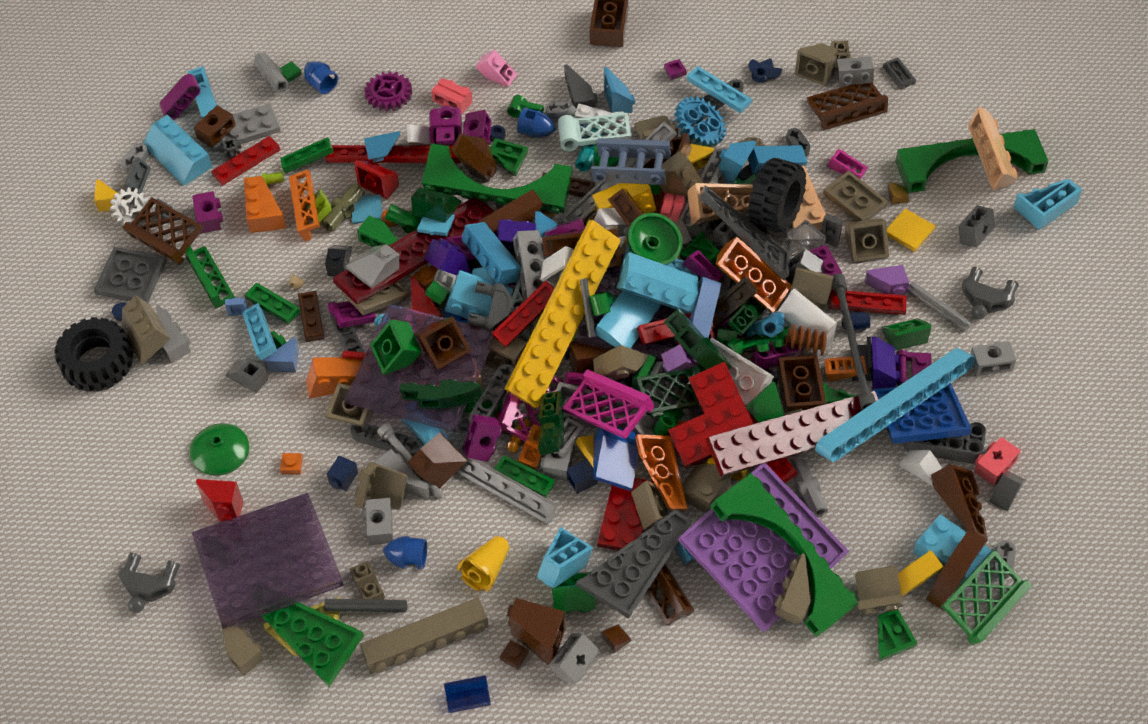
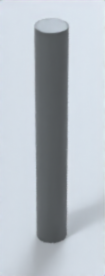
[580,278,596,337]

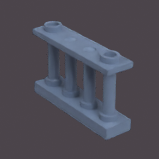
[591,138,671,185]

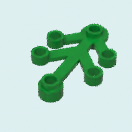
[727,326,790,354]

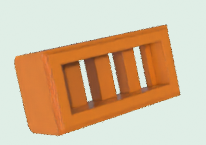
[824,356,867,382]

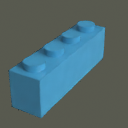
[462,222,521,284]

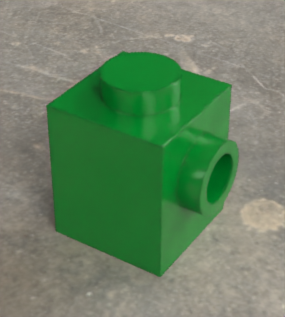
[717,326,737,347]

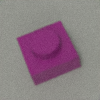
[664,59,687,80]

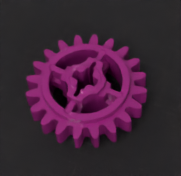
[364,71,413,112]

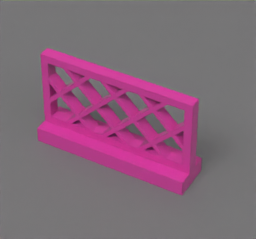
[562,369,654,439]
[497,376,564,441]

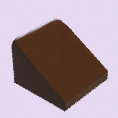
[602,624,632,653]

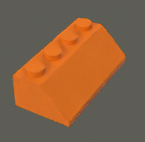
[716,237,792,313]

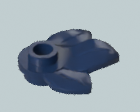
[748,58,782,83]

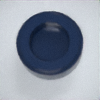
[490,125,506,142]
[112,303,127,321]

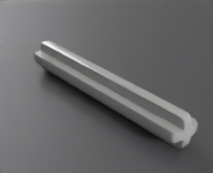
[907,282,971,331]

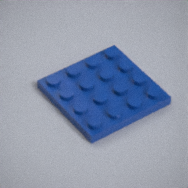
[873,383,972,444]

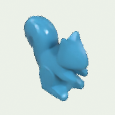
[746,312,785,337]

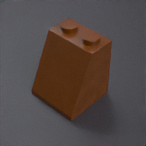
[507,598,565,665]

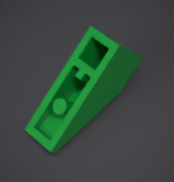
[357,215,398,247]

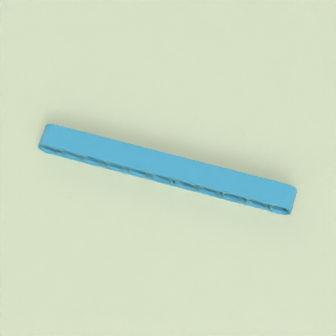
[815,348,975,462]

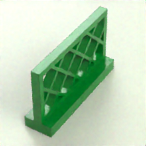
[941,550,1032,645]

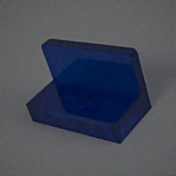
[444,675,491,713]

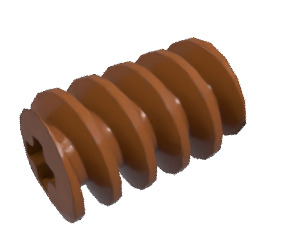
[784,324,827,356]

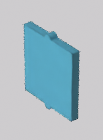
[352,195,382,224]
[417,215,455,236]

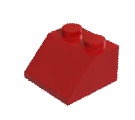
[354,160,399,200]
[196,479,243,523]

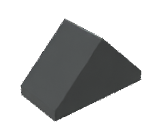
[989,470,1026,511]

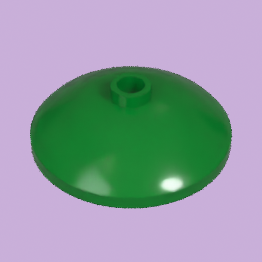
[627,213,682,265]
[190,423,249,476]

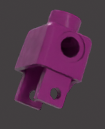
[429,106,463,166]

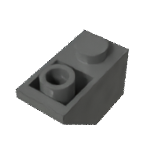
[226,359,268,393]

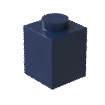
[327,455,358,491]
[567,459,598,494]

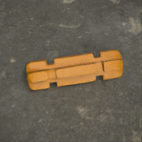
[506,418,530,453]

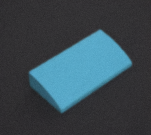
[595,291,662,348]

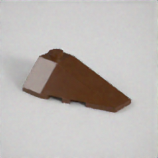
[452,134,497,182]
[478,189,544,235]
[542,226,622,268]
[931,464,988,539]

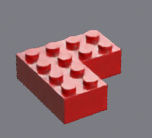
[668,362,753,469]

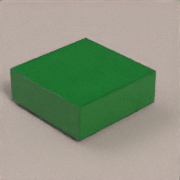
[280,61,302,83]

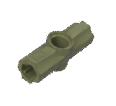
[321,183,365,232]

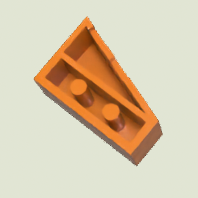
[244,176,286,233]
[306,357,373,399]

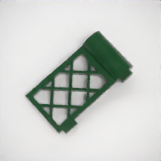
[635,364,706,418]

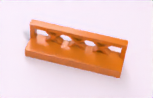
[289,169,320,242]

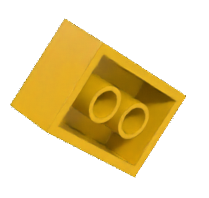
[592,183,656,214]

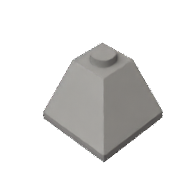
[346,244,399,288]

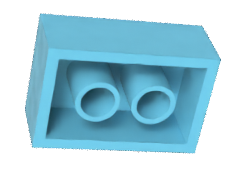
[913,514,992,586]

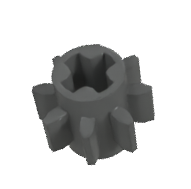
[219,136,242,158]

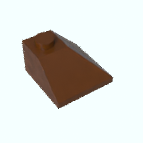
[414,316,471,370]
[407,432,468,488]

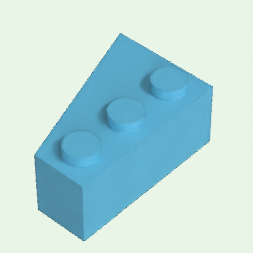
[1013,179,1082,230]

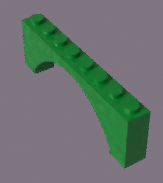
[895,129,1049,193]
[422,143,573,214]
[710,473,858,637]

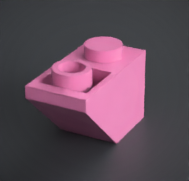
[475,50,517,87]

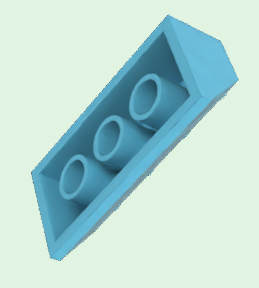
[143,115,212,186]
[616,252,699,313]

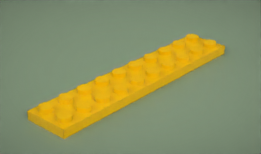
[504,220,621,408]

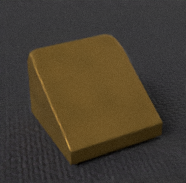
[887,182,909,204]

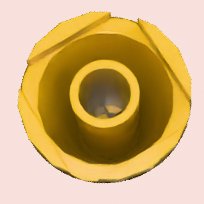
[457,536,510,592]

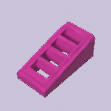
[827,148,868,179]

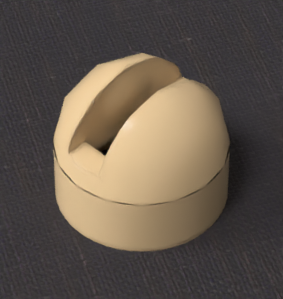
[289,274,305,290]

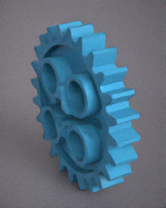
[674,96,727,147]

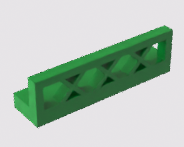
[185,246,235,309]

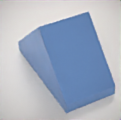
[264,337,299,372]

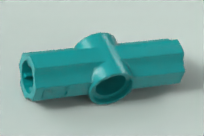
[575,124,605,172]

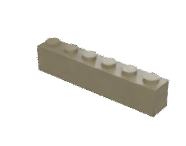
[360,597,489,674]

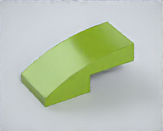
[308,189,332,223]

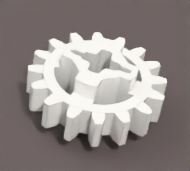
[110,187,149,226]

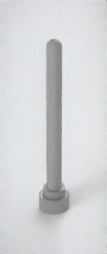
[377,423,443,499]

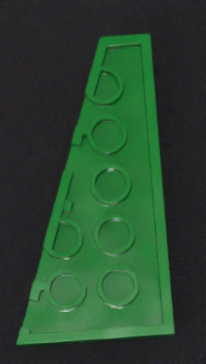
[248,585,364,688]

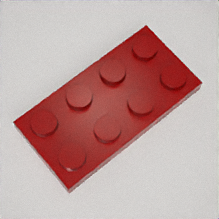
[597,477,654,551]

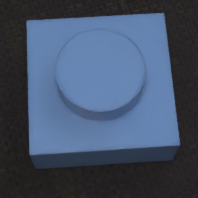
[225,298,247,316]

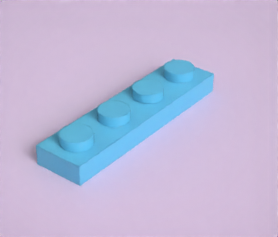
[687,66,752,114]
[242,303,277,361]

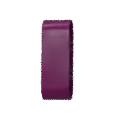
[160,74,200,120]
[751,339,805,370]

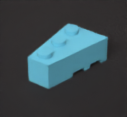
[537,527,593,588]

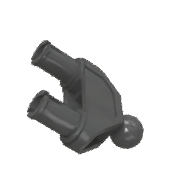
[962,267,1019,319]
[467,281,519,333]
[117,552,180,613]

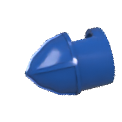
[304,61,339,94]
[517,108,556,138]
[383,536,427,570]

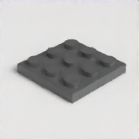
[94,247,167,303]

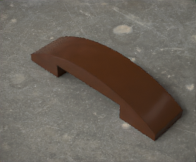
[926,529,988,611]

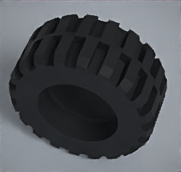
[748,158,806,232]
[54,317,133,391]

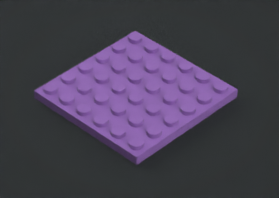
[677,463,849,632]

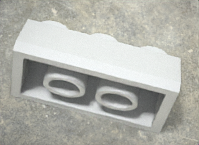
[777,289,837,356]

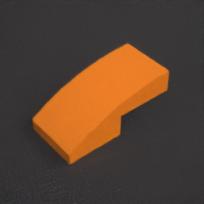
[517,424,541,470]

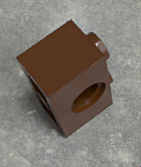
[194,106,236,148]

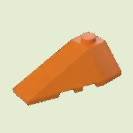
[635,434,688,511]

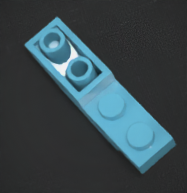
[187,66,217,119]

